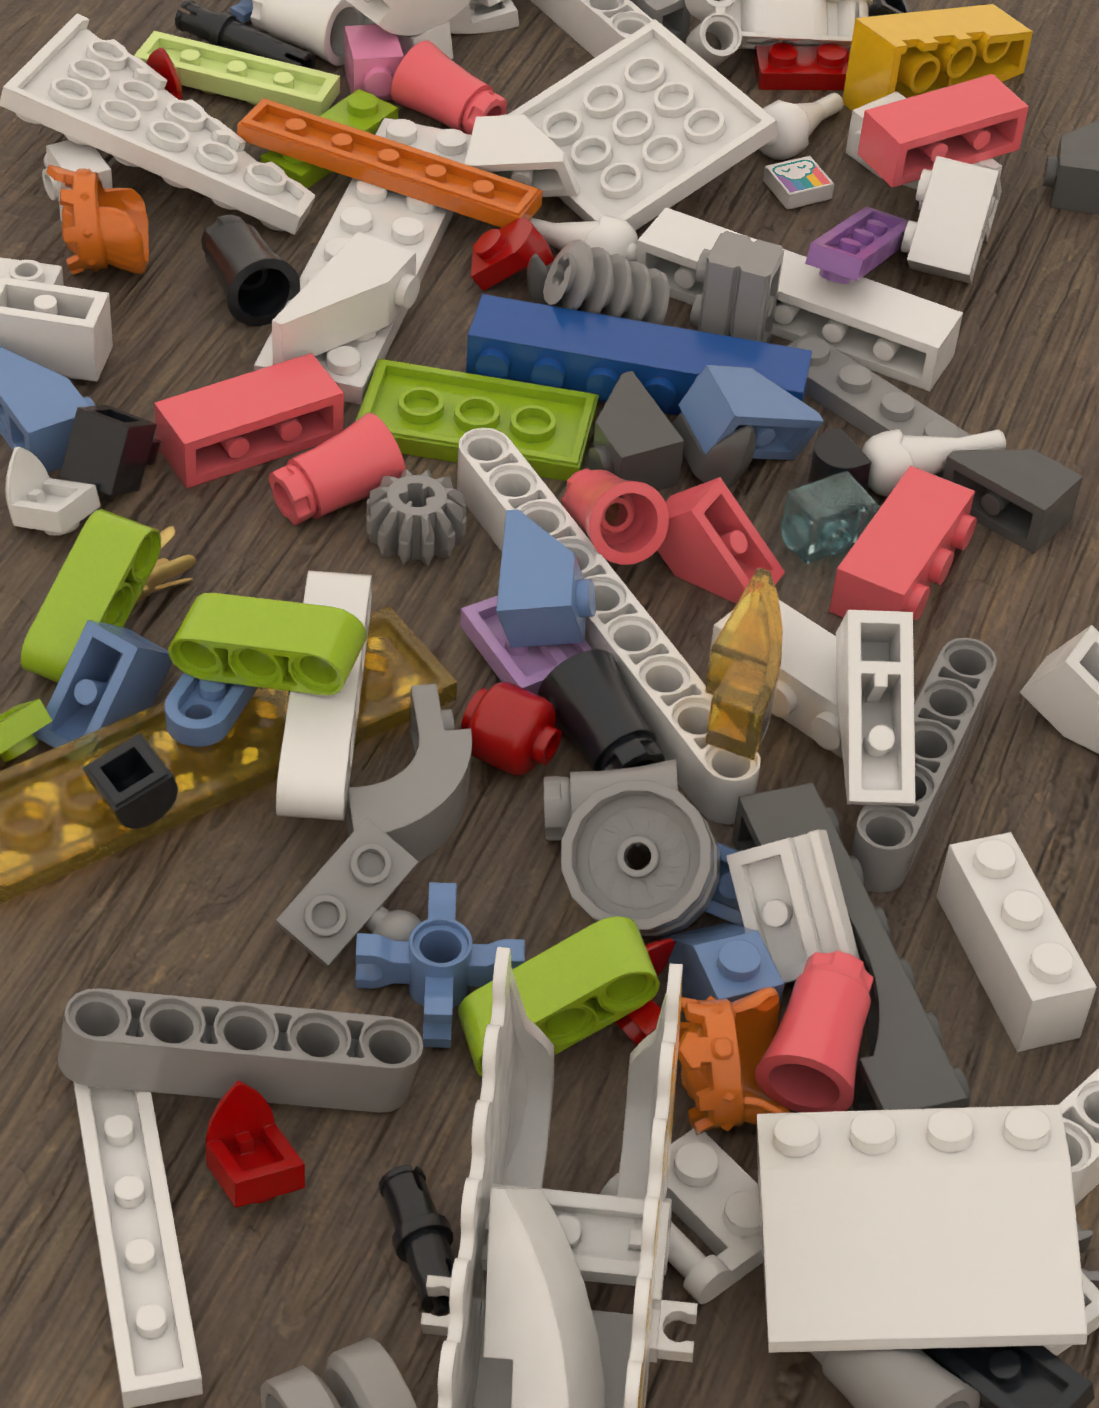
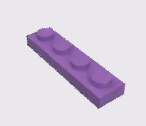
[805,206,909,284]

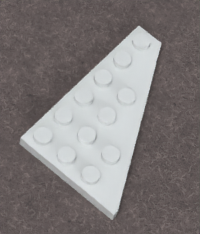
[0,13,316,235]

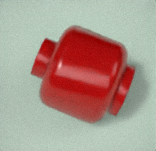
[461,681,562,777]

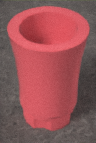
[391,41,507,135]
[268,413,406,525]
[561,469,669,565]
[755,951,873,1113]

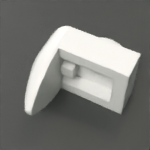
[5,447,101,535]

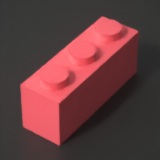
[857,74,1029,188]
[154,353,344,488]
[829,466,977,621]

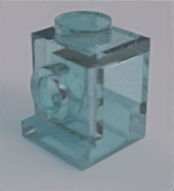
[781,471,880,564]

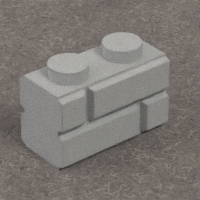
[690,231,784,343]

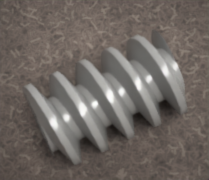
[543,240,670,325]

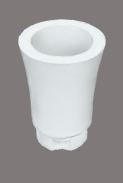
[250,0,364,66]

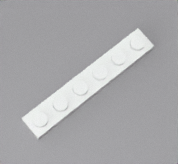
[73,1082,203,1408]

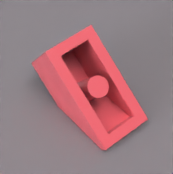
[657,477,785,605]

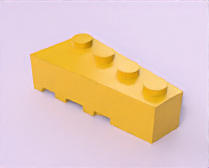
[843,4,1033,111]

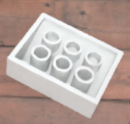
[757,1105,1088,1353]

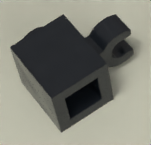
[60,405,161,501]

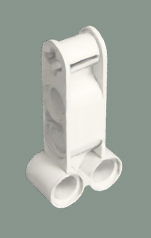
[685,0,873,68]

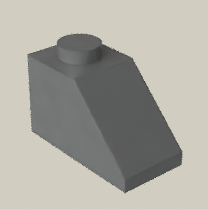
[1043,120,1099,214]
[588,371,684,491]
[942,449,1083,554]

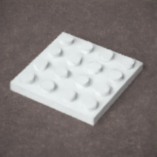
[509,19,779,231]

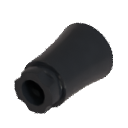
[201,215,300,326]
[537,649,665,771]

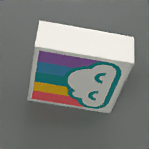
[763,156,834,209]

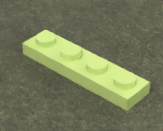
[134,31,340,116]

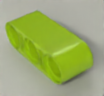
[21,509,161,683]
[168,593,367,695]
[458,916,660,1077]

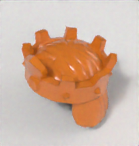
[46,165,149,275]
[678,987,792,1135]

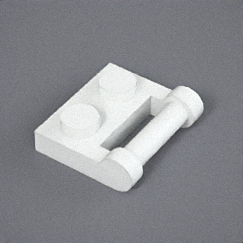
[600,1129,763,1304]

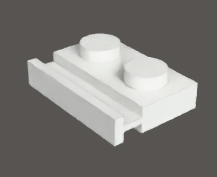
[726,829,860,984]

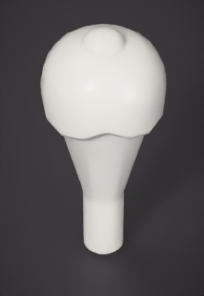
[759,93,843,160]
[529,215,638,262]
[862,429,1006,497]

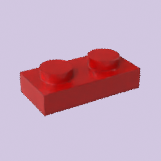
[753,43,851,90]

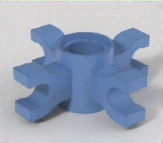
[355,882,525,1048]

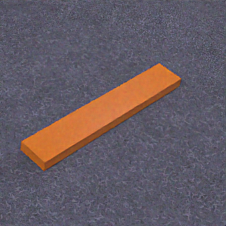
[237,98,543,228]

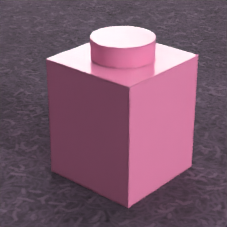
[344,24,404,100]

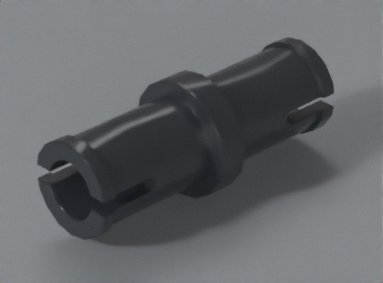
[379,1165,455,1314]

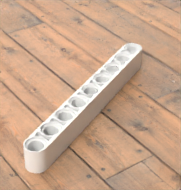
[457,428,761,825]

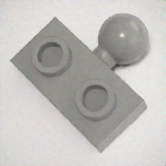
[275,817,421,968]

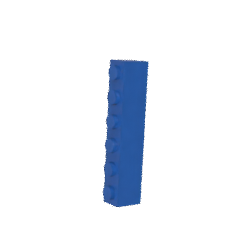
[466,294,812,416]

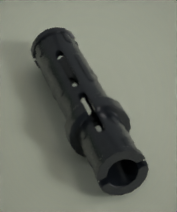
[175,0,316,69]

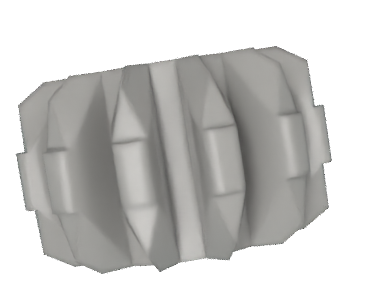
[366,468,467,566]

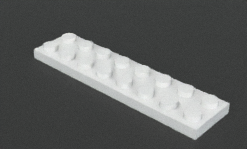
[254,118,471,405]

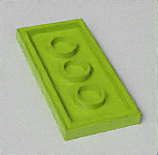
[356,359,599,481]

